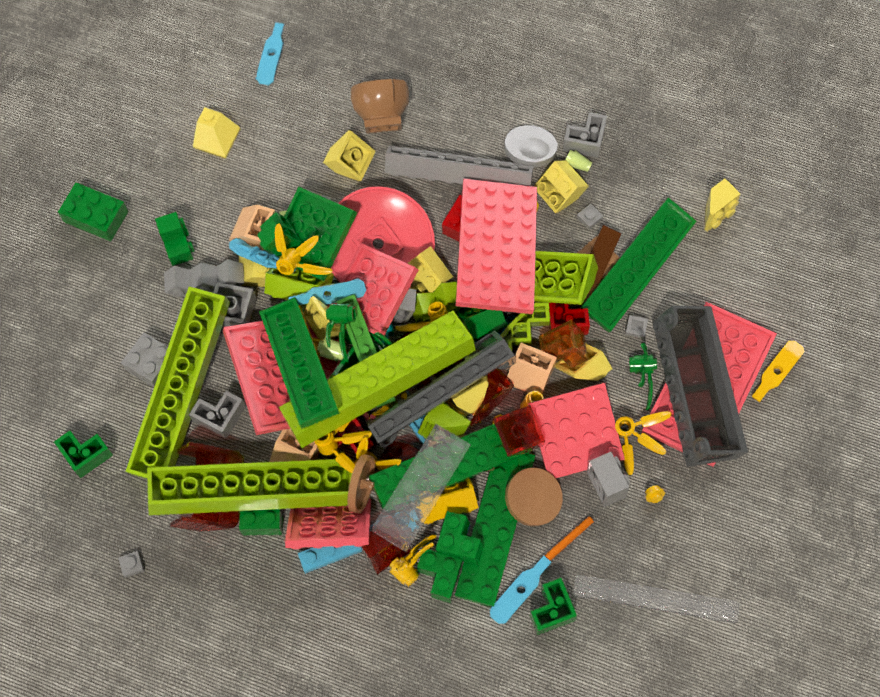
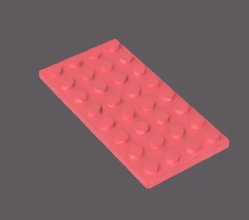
[455,179,537,314]
[641,302,777,467]

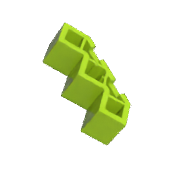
[413,282,464,323]
[500,302,550,351]

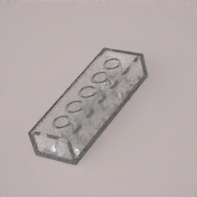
[371,424,471,552]

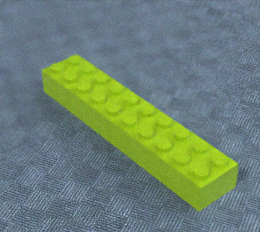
[125,286,230,480]
[279,311,476,448]
[147,459,352,516]

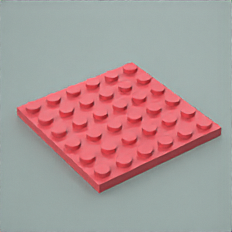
[223,321,365,435]

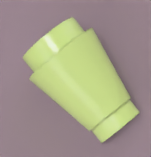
[565,150,592,172]

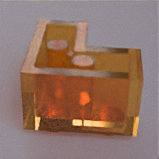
[539,319,588,369]

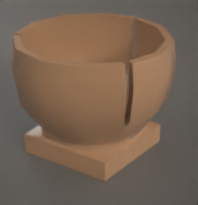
[351,79,409,134]

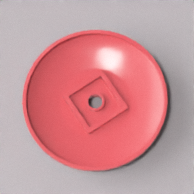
[331,187,435,282]

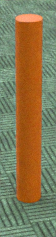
[544,516,594,561]

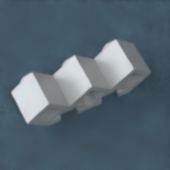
[164,259,244,297]

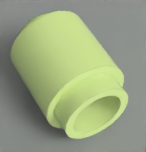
[317,338,347,361]

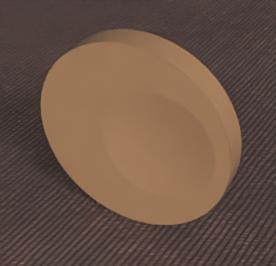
[348,454,376,513]
[505,468,563,527]

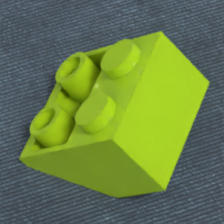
[418,402,471,442]

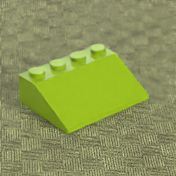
[534,251,598,305]

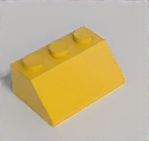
[414,478,478,525]

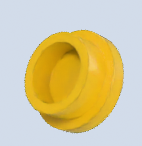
[645,485,665,503]

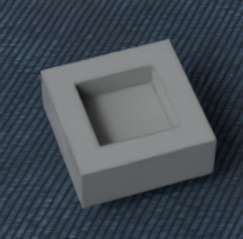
[577,204,603,230]
[625,315,648,339]
[118,551,144,578]

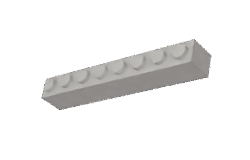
[385,145,534,186]

